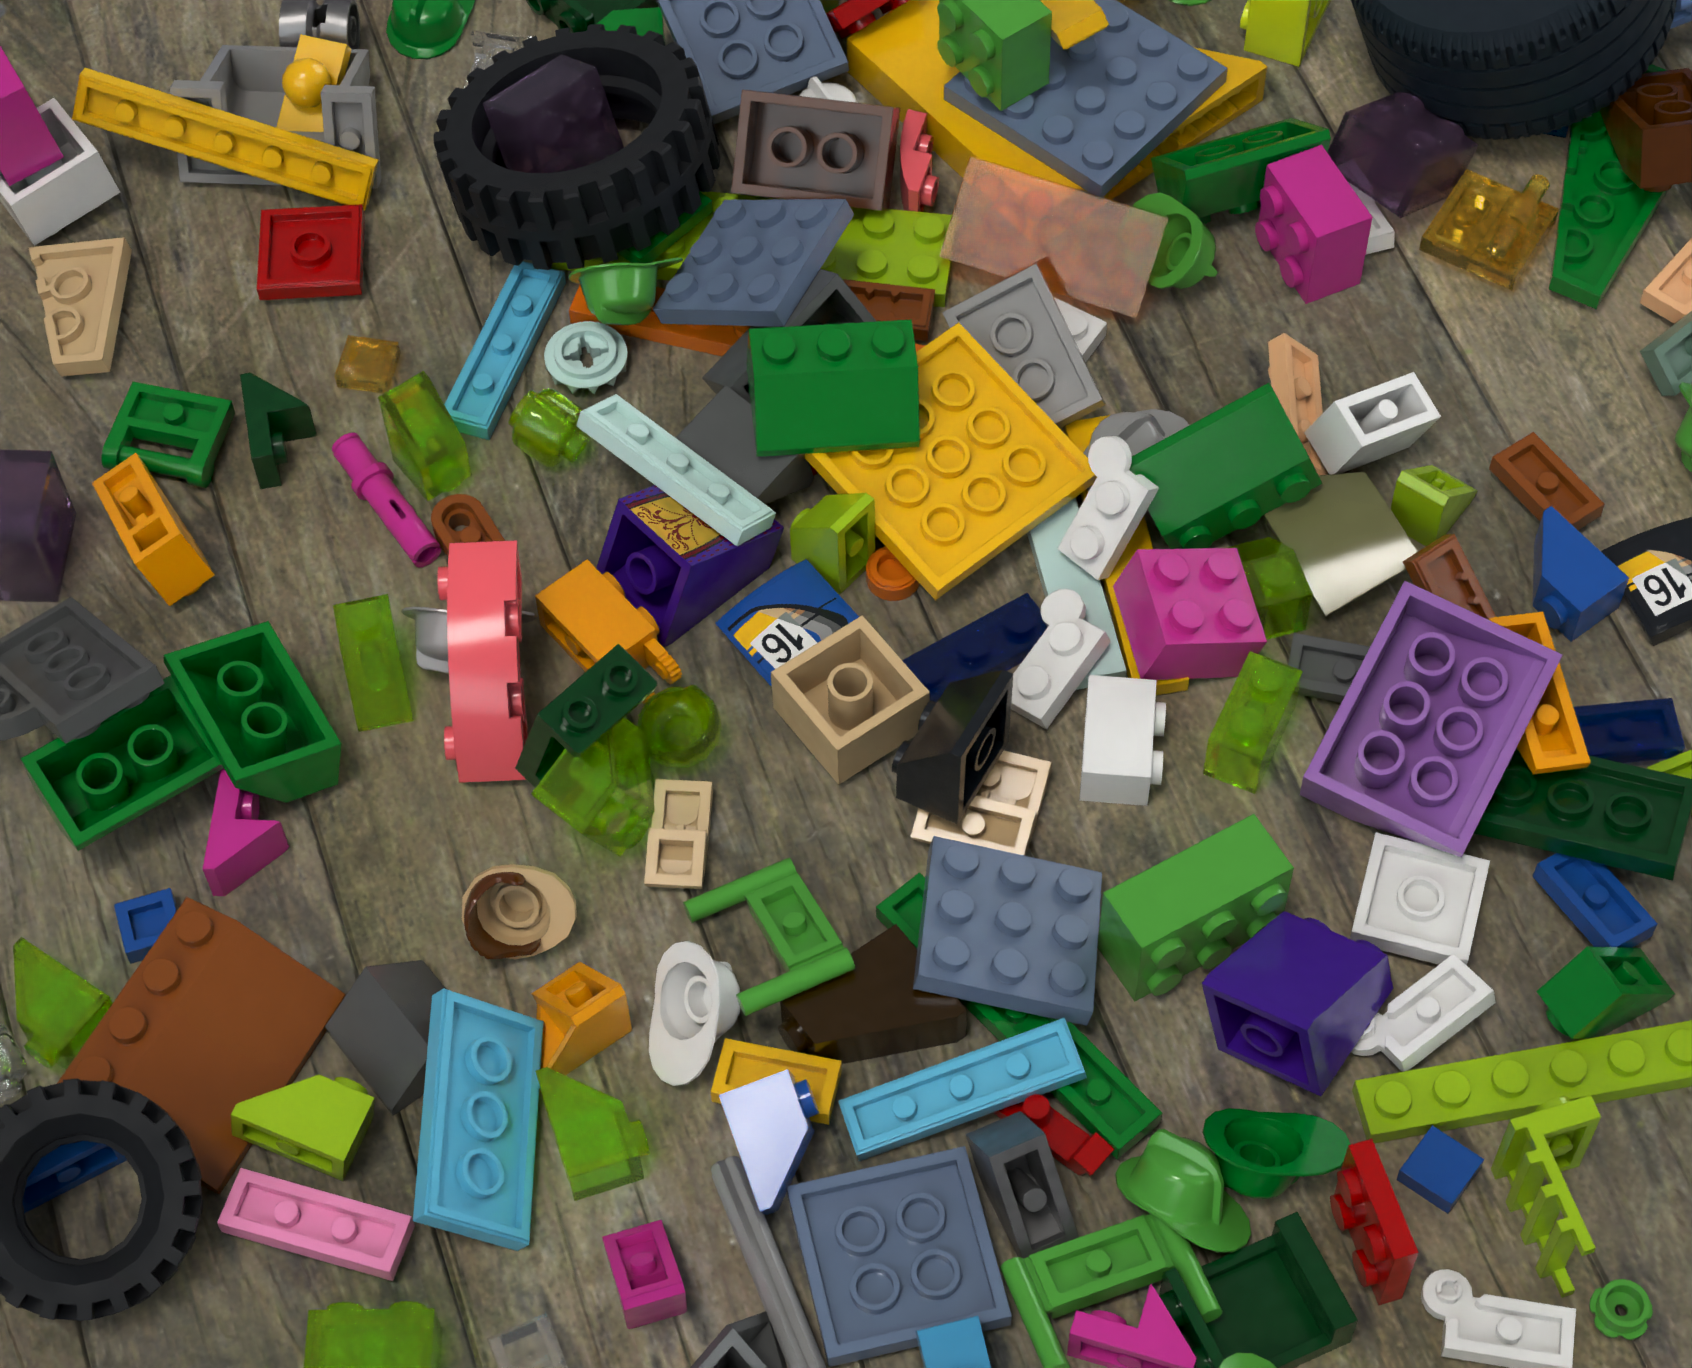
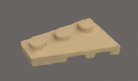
[29,237,132,377]

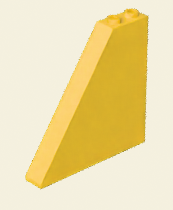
[847,0,1267,248]

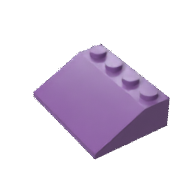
[1300,581,1563,857]

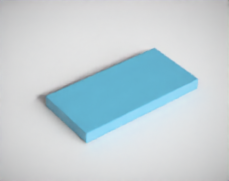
[413,988,544,1251]

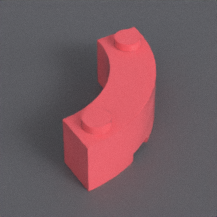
[437,540,528,783]

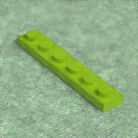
[1352,1020,1692,1144]

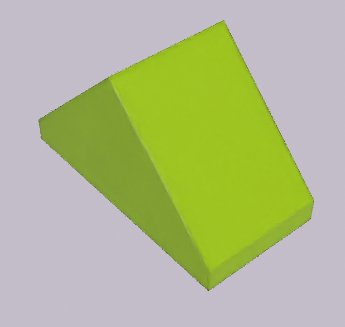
[1390,465,1478,546]

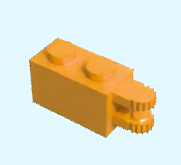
[535,559,682,704]

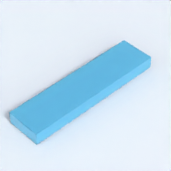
[438,261,566,440]
[838,1017,1087,1161]

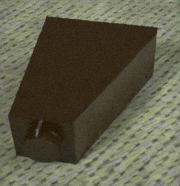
[778,924,967,1064]

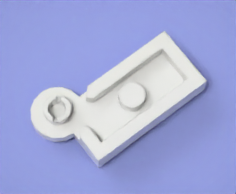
[1057,436,1159,580]
[1011,589,1111,729]
[1351,953,1496,1072]
[1421,1269,1576,1368]

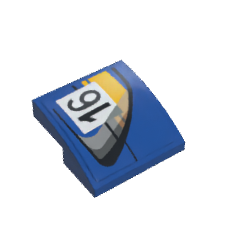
[715,559,859,687]

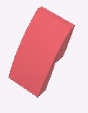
[900,109,939,212]

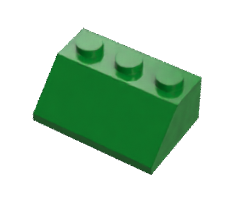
[1151,118,1331,224]
[746,319,920,457]
[1129,383,1323,549]
[164,621,342,803]
[20,675,224,851]

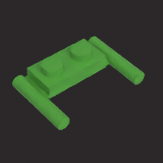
[683,857,855,1016]
[1000,1213,1223,1368]

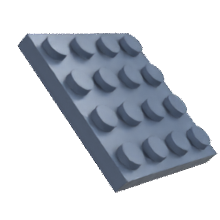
[944,0,1228,200]

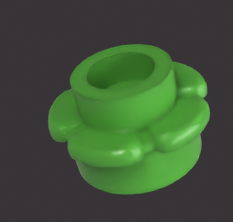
[1589,1279,1653,1340]

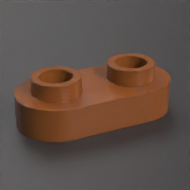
[431,494,505,557]

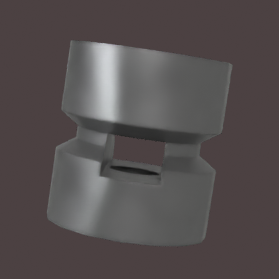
[279,0,360,49]

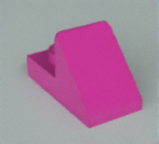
[202,769,289,896]
[602,1220,687,1329]
[1067,1284,1196,1368]

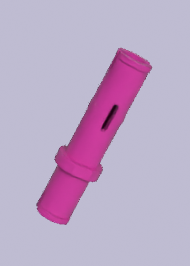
[332,432,441,568]

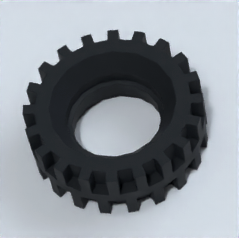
[0,1078,204,1321]

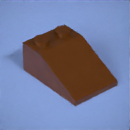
[1600,68,1692,192]

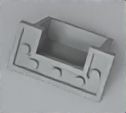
[170,45,381,189]

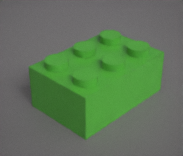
[1097,814,1294,1002]

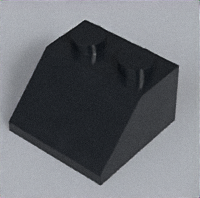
[892,670,1013,825]

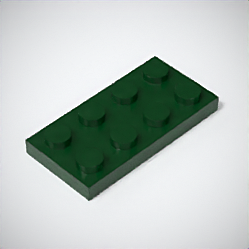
[1474,748,1692,881]

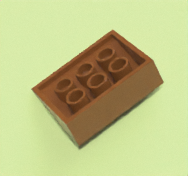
[57,897,346,1195]

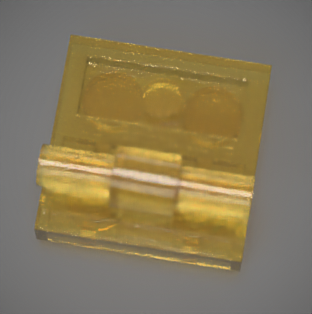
[1419,169,1559,291]

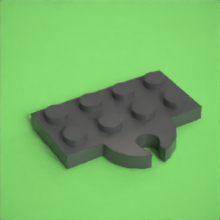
[0,597,165,744]

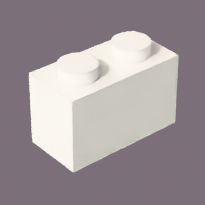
[1304,372,1441,475]
[1079,675,1166,806]

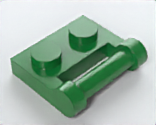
[101,382,235,488]

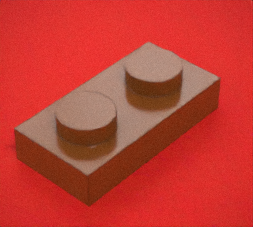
[1489,432,1605,530]

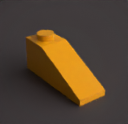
[92,453,215,606]
[1489,611,1591,774]

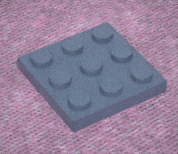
[657,0,849,124]
[653,199,854,327]
[913,836,1102,1026]
[786,1146,1012,1367]

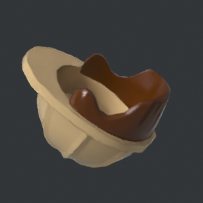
[462,864,577,960]

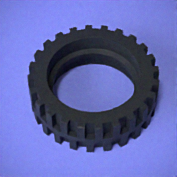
[434,24,721,270]

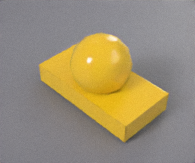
[276,34,352,132]

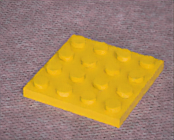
[805,322,1097,601]

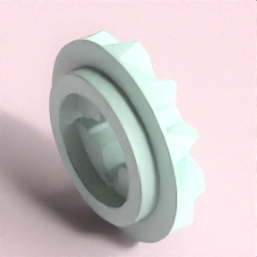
[544,321,628,394]

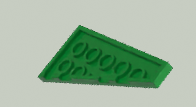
[1549,64,1668,309]

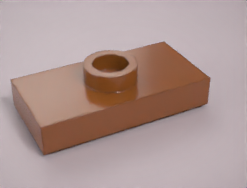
[842,279,935,341]
[1402,534,1496,620]

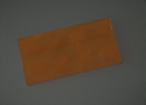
[939,156,1169,318]

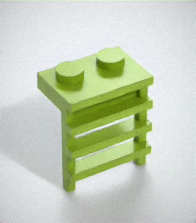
[1491,1095,1601,1298]

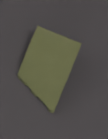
[1263,472,1417,617]

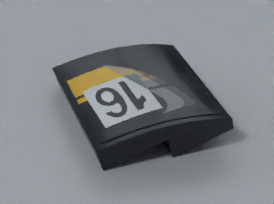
[1601,517,1692,646]

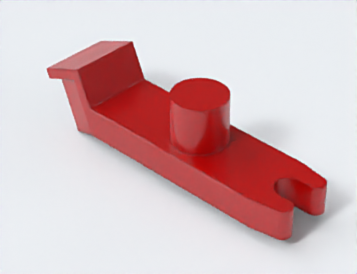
[993,1094,1114,1176]

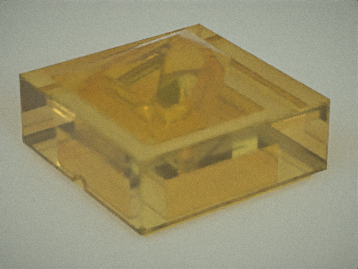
[334,335,401,394]

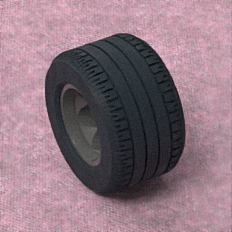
[1351,0,1677,140]

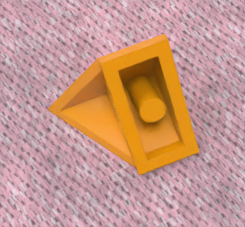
[531,962,632,1093]

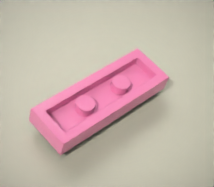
[217,1168,415,1281]

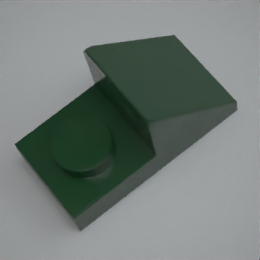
[240,373,317,489]

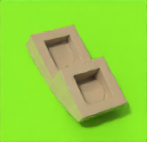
[644,779,713,889]

